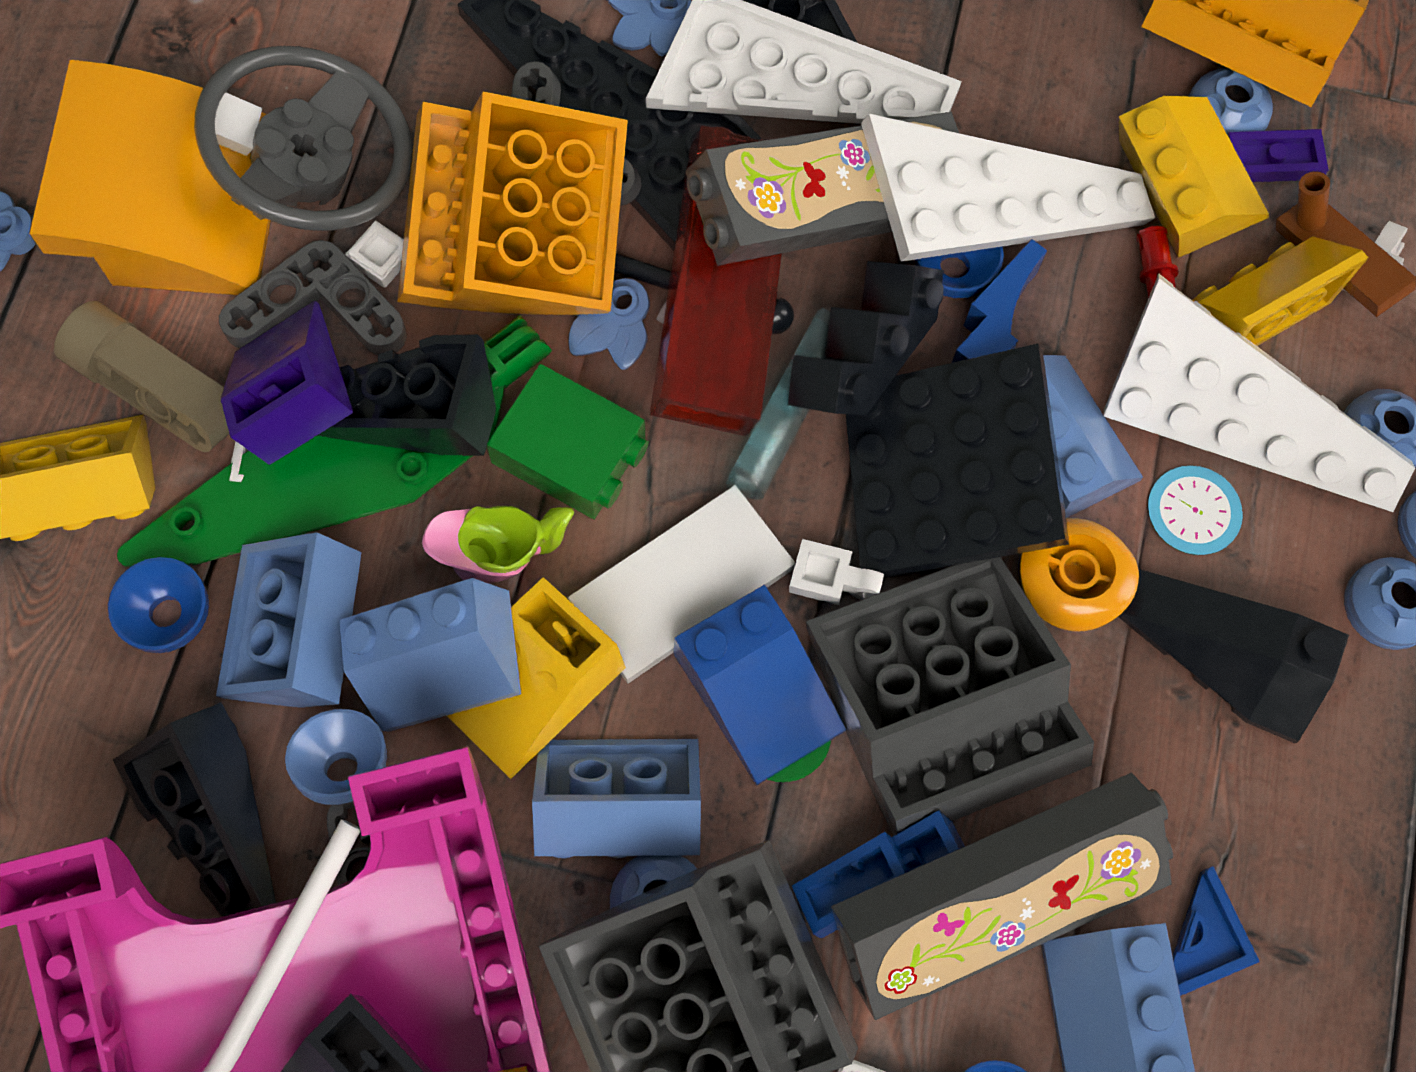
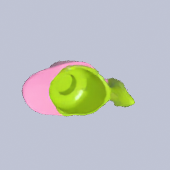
[422,506,574,583]

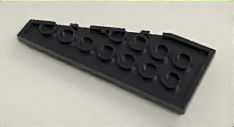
[458,0,764,259]

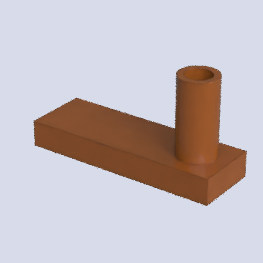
[1276,172,1416,317]

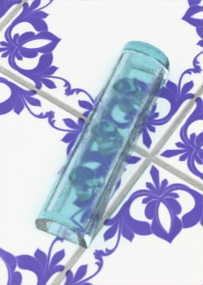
[726,308,830,500]

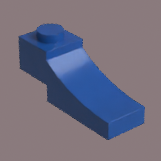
[951,239,1047,363]
[792,810,965,938]

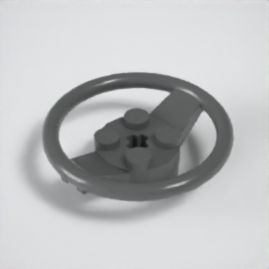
[194,46,413,231]

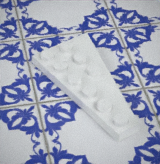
[646,0,962,124]
[861,114,1155,261]
[1104,274,1415,512]

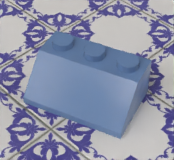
[1043,355,1143,518]
[216,532,362,708]
[339,578,521,732]
[532,739,701,858]
[1041,923,1195,1072]

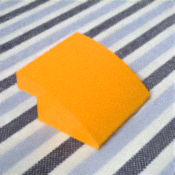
[1141,0,1369,107]
[29,60,271,295]
[397,92,628,315]

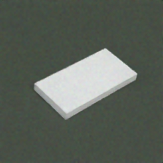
[568,485,796,684]

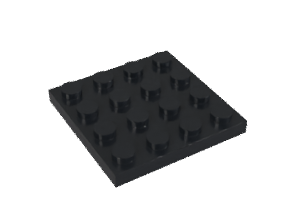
[846,343,1070,578]

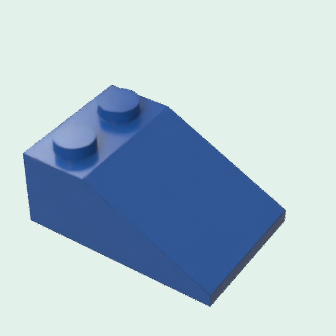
[674,584,846,786]

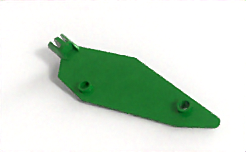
[117,315,552,568]

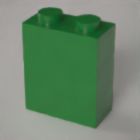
[487,364,649,520]

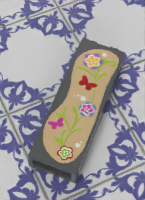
[685,112,959,266]
[831,772,1173,1020]

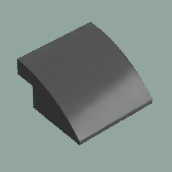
[806,557,1094,836]
[538,840,858,1072]

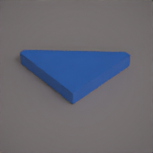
[1172,866,1260,996]

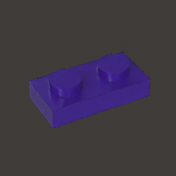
[1228,129,1329,182]

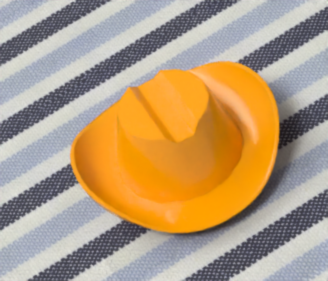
[1020,518,1139,631]

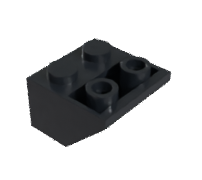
[281,994,433,1072]

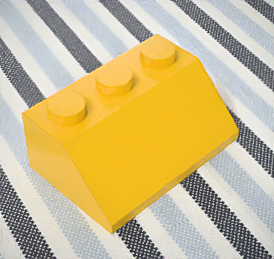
[1119,96,1269,258]
[1192,236,1368,346]
[0,414,155,541]

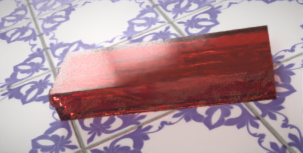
[649,125,782,437]

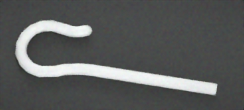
[202,819,361,1072]

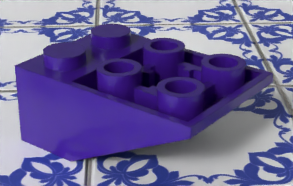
[221,301,353,465]

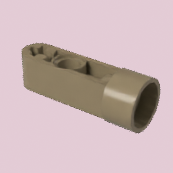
[54,301,229,452]

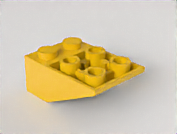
[447,577,626,780]

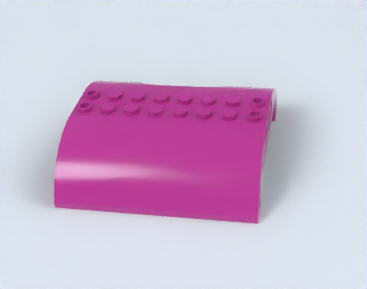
[0,746,553,1072]

